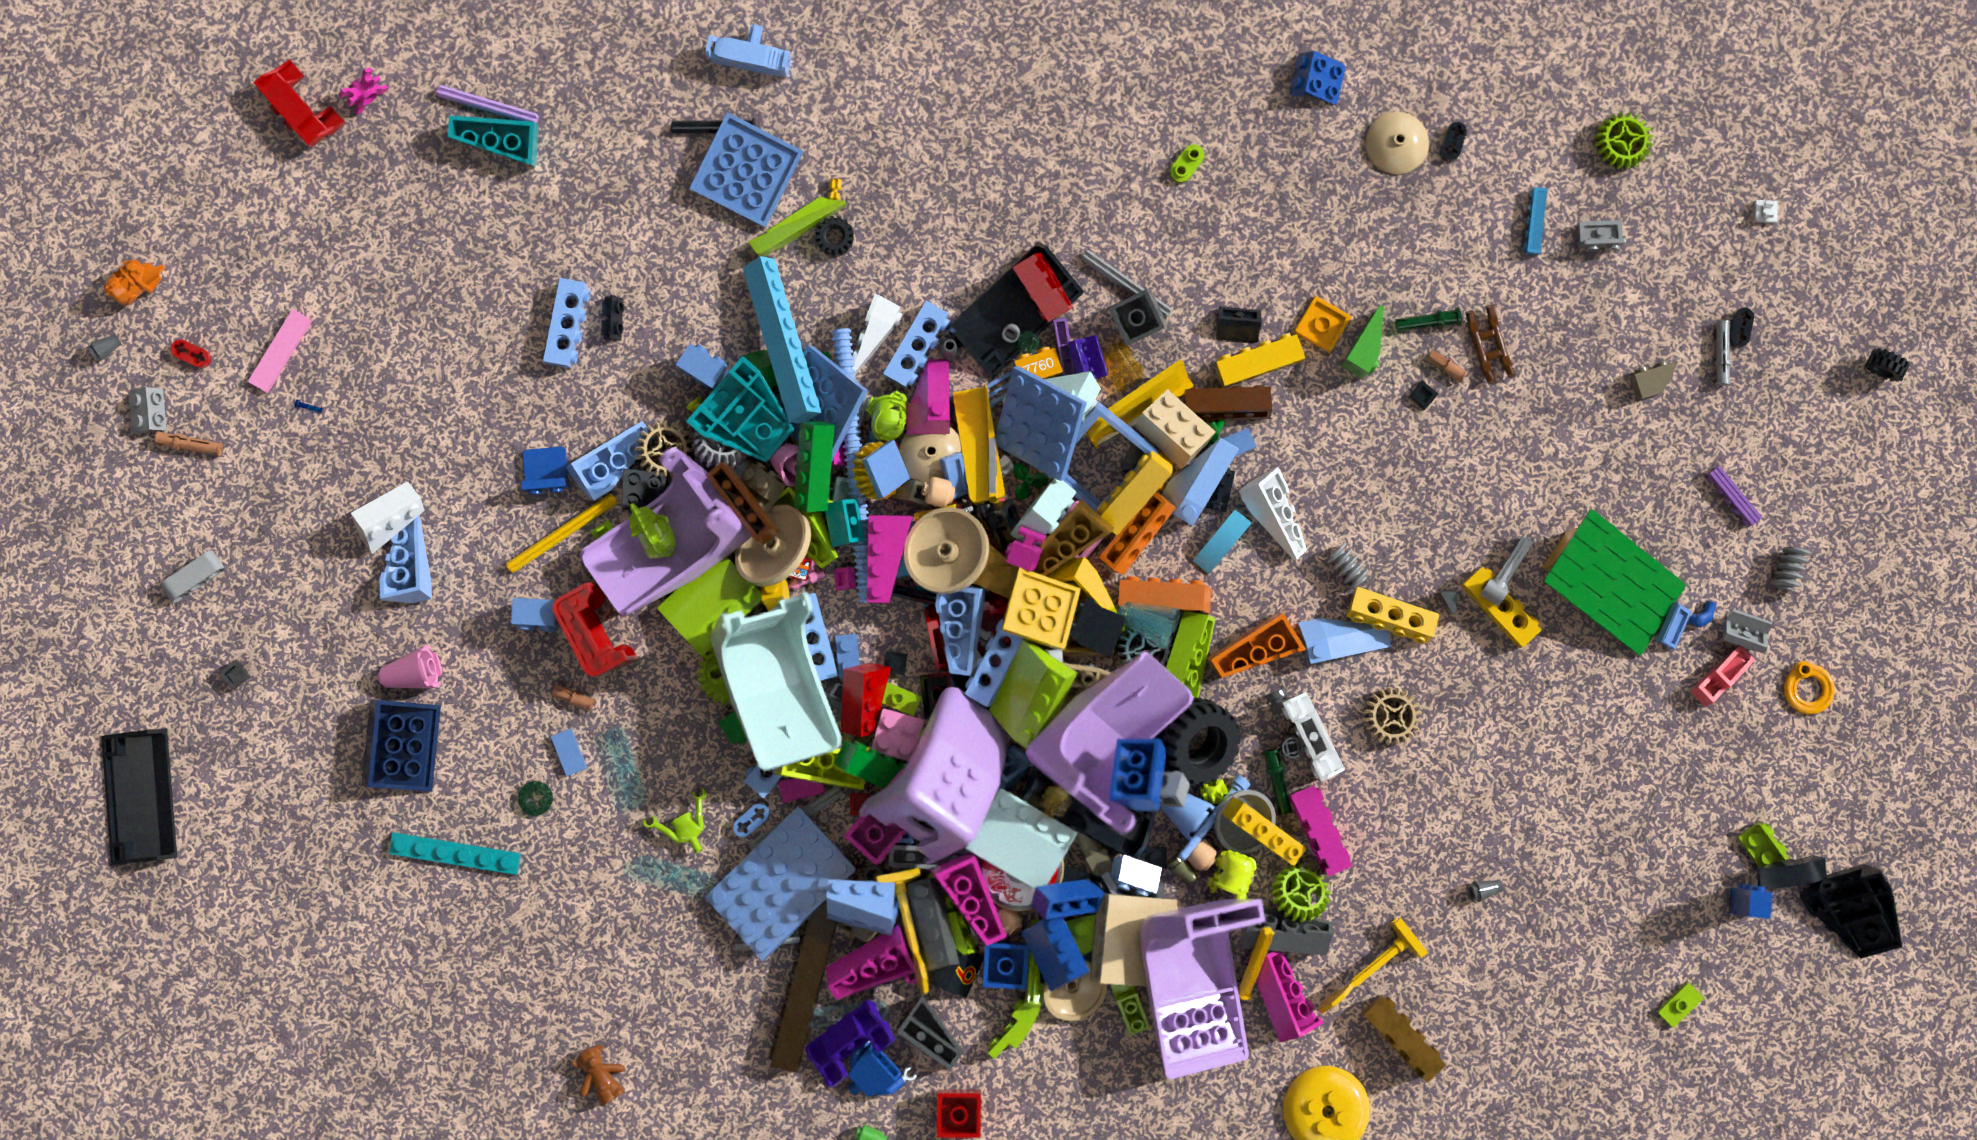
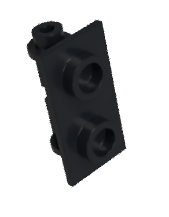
[601,295,624,340]
[1205,467,1235,513]

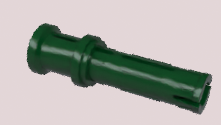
[1395,307,1462,332]
[1261,748,1292,815]

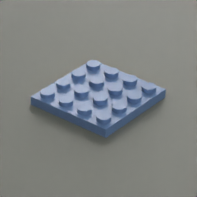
[689,112,804,228]
[779,345,868,461]
[996,366,1087,481]

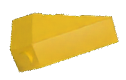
[1047,557,1125,632]

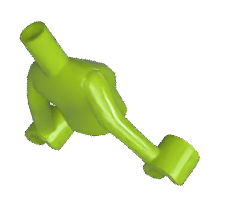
[643,787,707,854]

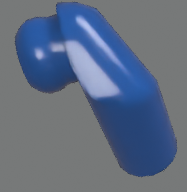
[1690,601,1717,628]

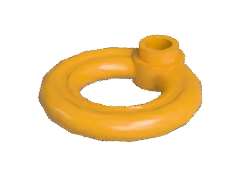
[1783,661,1835,715]

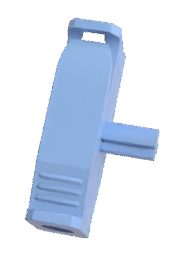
[705,24,791,78]

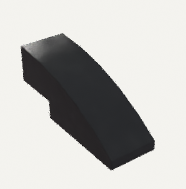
[1756,855,1827,889]

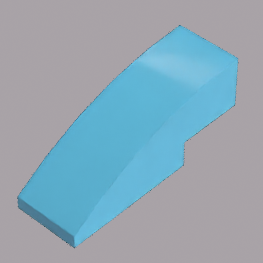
[1193,510,1251,574]

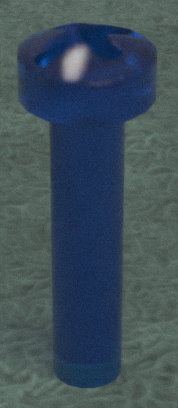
[294,399,323,413]

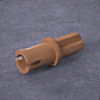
[1426,350,1468,383]
[552,685,596,712]

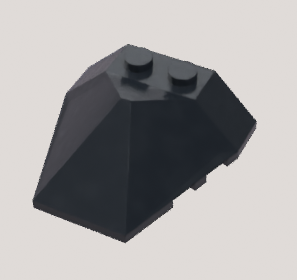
[1799,864,1903,959]

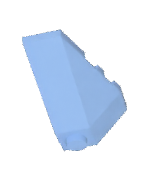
[380,515,432,603]

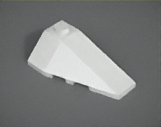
[852,294,903,377]
[1239,467,1306,560]

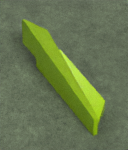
[748,197,847,257]

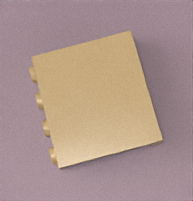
[1090,893,1178,986]

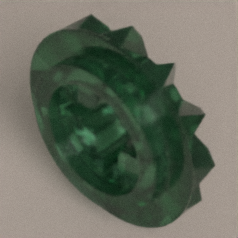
[518,781,553,816]

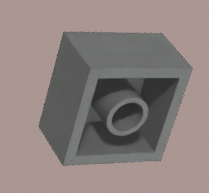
[1108,288,1168,346]

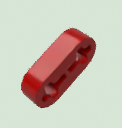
[170,339,212,369]

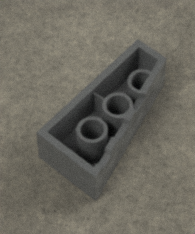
[1241,906,1333,955]

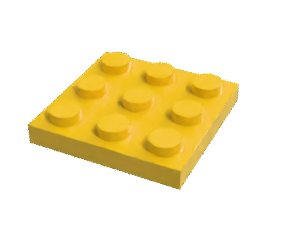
[1001,568,1080,651]

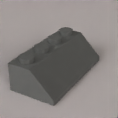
[906,878,959,973]

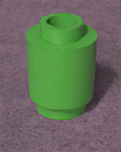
[853,1125,887,1140]

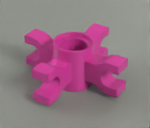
[338,67,388,115]

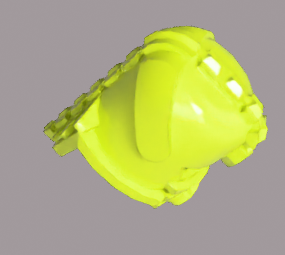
[1208,850,1256,899]

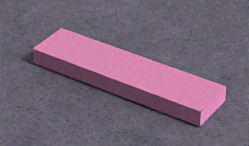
[248,309,312,393]

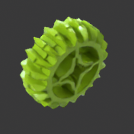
[1595,112,1653,169]
[1272,864,1331,923]

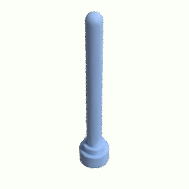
[1179,774,1250,860]

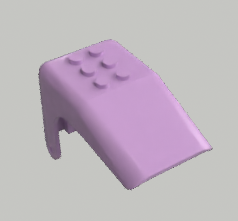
[580,448,751,617]
[1026,651,1193,834]
[859,687,1011,865]

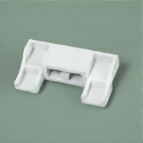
[1282,692,1345,781]

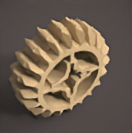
[635,421,694,478]
[1363,687,1422,745]

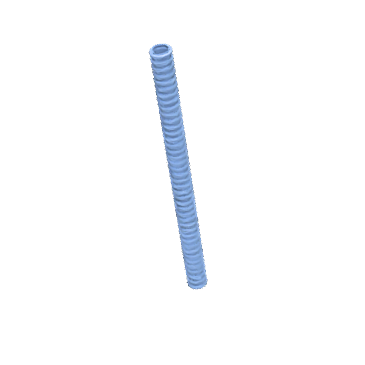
[832,328,869,603]

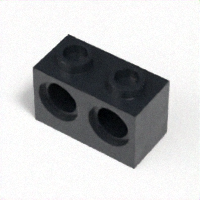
[985,499,1021,552]

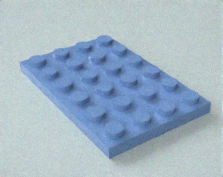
[705,806,858,961]

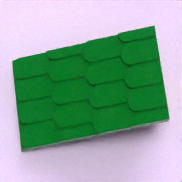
[1542,509,1686,656]

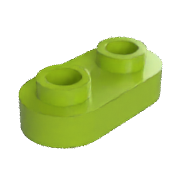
[1170,144,1204,183]

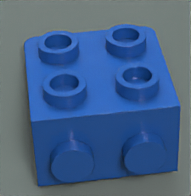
[1289,51,1345,105]
[521,446,569,495]

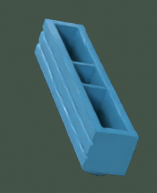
[1523,187,1548,256]

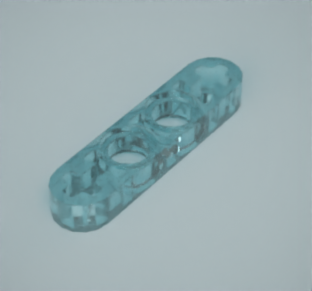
[607,727,646,808]
[635,855,717,893]
[809,1000,889,1028]

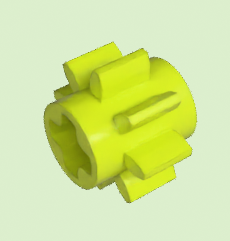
[1200,779,1228,804]

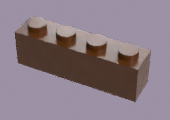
[1184,385,1273,421]
[706,462,780,545]

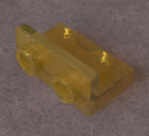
[1102,341,1145,392]

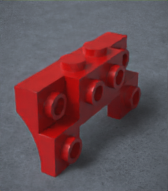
[253,59,346,148]

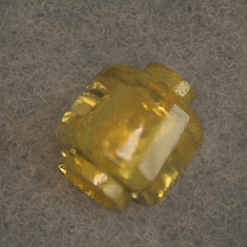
[1039,784,1072,818]

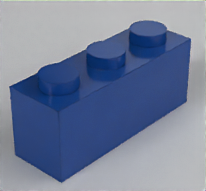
[1031,879,1104,920]
[1729,883,1773,919]

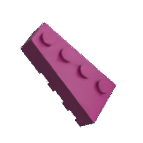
[867,515,913,604]
[1288,785,1352,877]
[929,853,1007,946]
[826,925,914,1000]

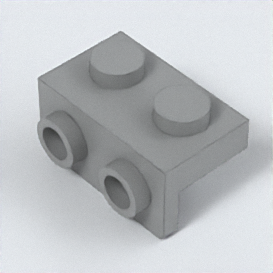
[1577,220,1626,251]
[128,387,167,434]
[1723,609,1772,654]

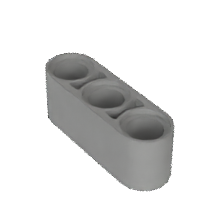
[160,550,225,603]

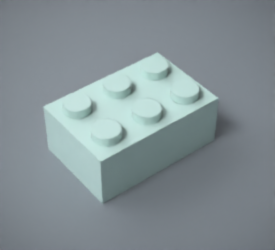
[1010,478,1076,546]

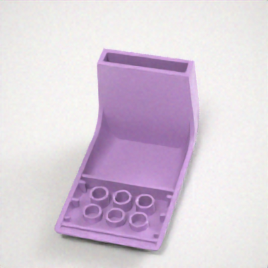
[1140,899,1265,1079]

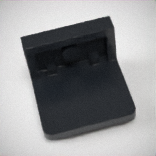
[1069,597,1126,656]

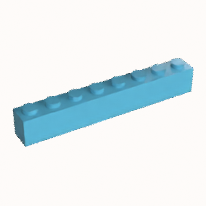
[743,256,821,423]

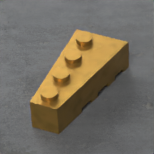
[1361,995,1447,1083]

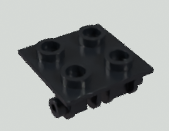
[622,468,668,510]

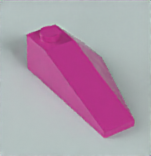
[907,359,950,435]

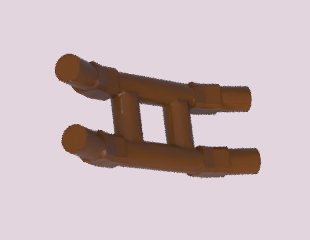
[1465,304,1516,384]

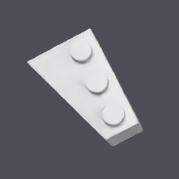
[351,481,425,554]

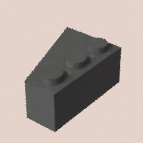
[897,995,963,1071]

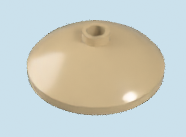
[1365,112,1429,175]
[899,427,963,483]
[1043,960,1107,1021]

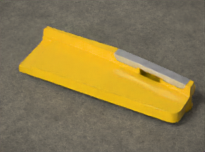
[1084,359,1194,449]
[953,384,1005,504]

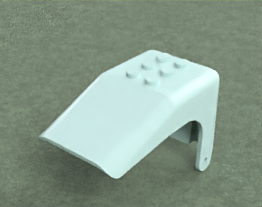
[710,592,841,770]

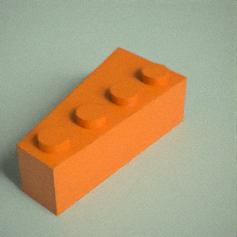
[1118,576,1212,614]
[1207,612,1306,678]

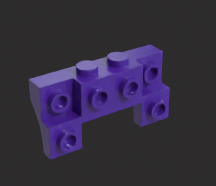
[804,1000,895,1088]

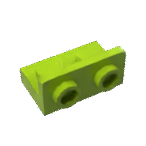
[1737,822,1789,867]

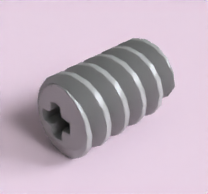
[1327,542,1373,590]
[1772,547,1811,594]

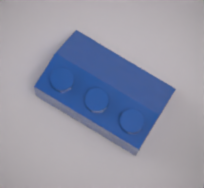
[1109,739,1166,811]
[1021,917,1090,992]

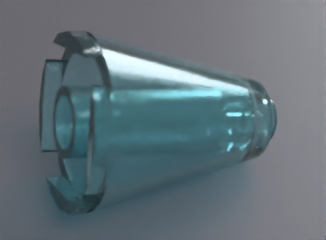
[1118,602,1180,650]

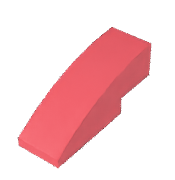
[1690,645,1755,707]

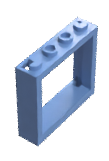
[1047,402,1158,513]

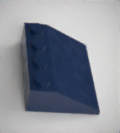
[361,699,441,791]

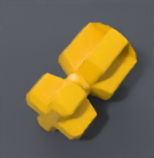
[828,178,842,200]

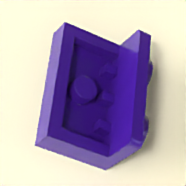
[1068,335,1108,379]

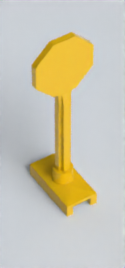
[874,868,928,996]
[1316,918,1428,1014]

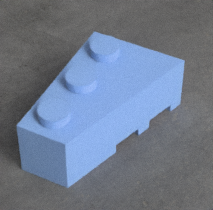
[827,880,895,934]

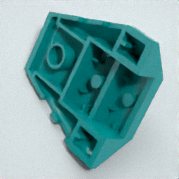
[686,356,794,462]

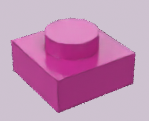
[834,567,856,591]

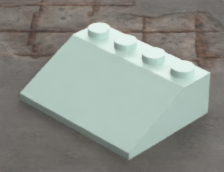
[966,788,1077,890]

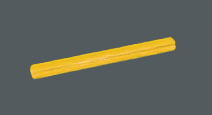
[506,494,618,573]

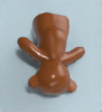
[572,1044,626,1106]

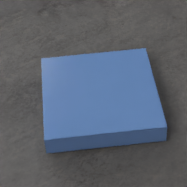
[862,440,910,498]

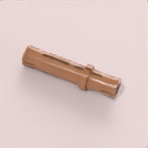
[155,431,223,456]

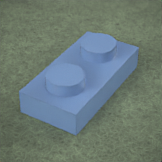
[835,634,860,679]

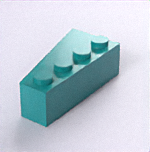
[448,115,539,167]

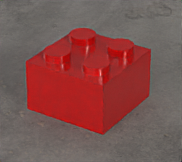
[937,1089,981,1138]

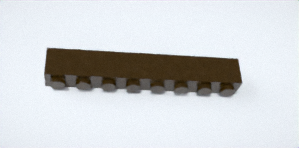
[769,900,838,1073]

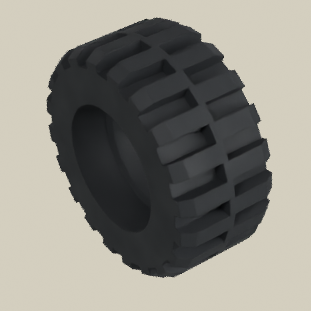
[1155,697,1241,785]

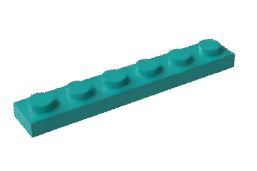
[388,832,522,875]

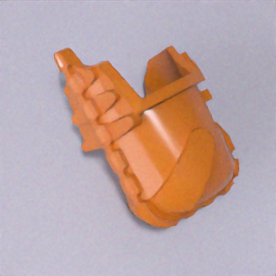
[104,259,165,306]

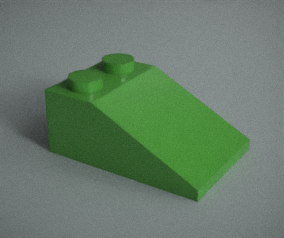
[1341,305,1384,379]

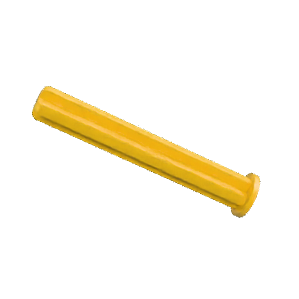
[1238,927,1274,1000]

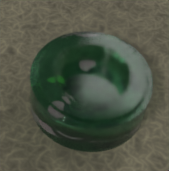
[1017,331,1039,354]

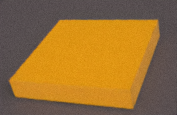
[1294,295,1352,353]

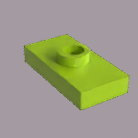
[882,682,922,717]
[1656,982,1704,1028]

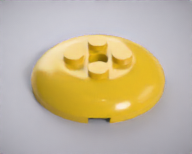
[1283,1066,1370,1140]

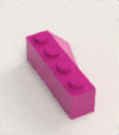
[1248,950,1324,1042]

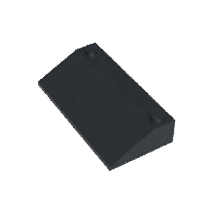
[946,242,1084,379]
[101,728,178,865]
[1021,765,1157,859]

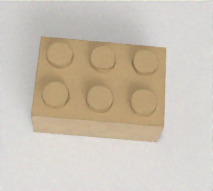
[1134,389,1215,469]

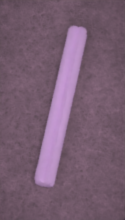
[436,85,539,123]

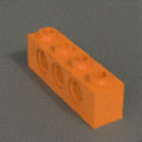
[1099,492,1176,575]

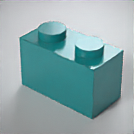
[825,499,865,547]

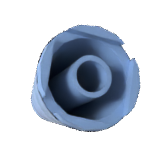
[1160,793,1216,841]

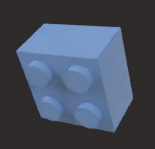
[676,343,729,391]
[511,598,561,632]

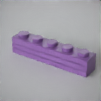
[1053,318,1075,376]
[1706,466,1763,527]

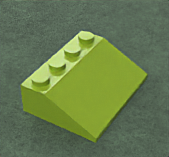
[657,556,762,656]
[989,638,1077,749]

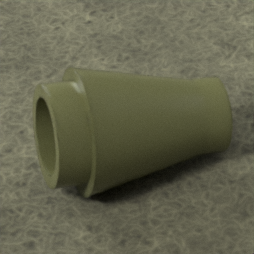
[1166,853,1198,885]

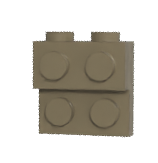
[740,461,786,515]

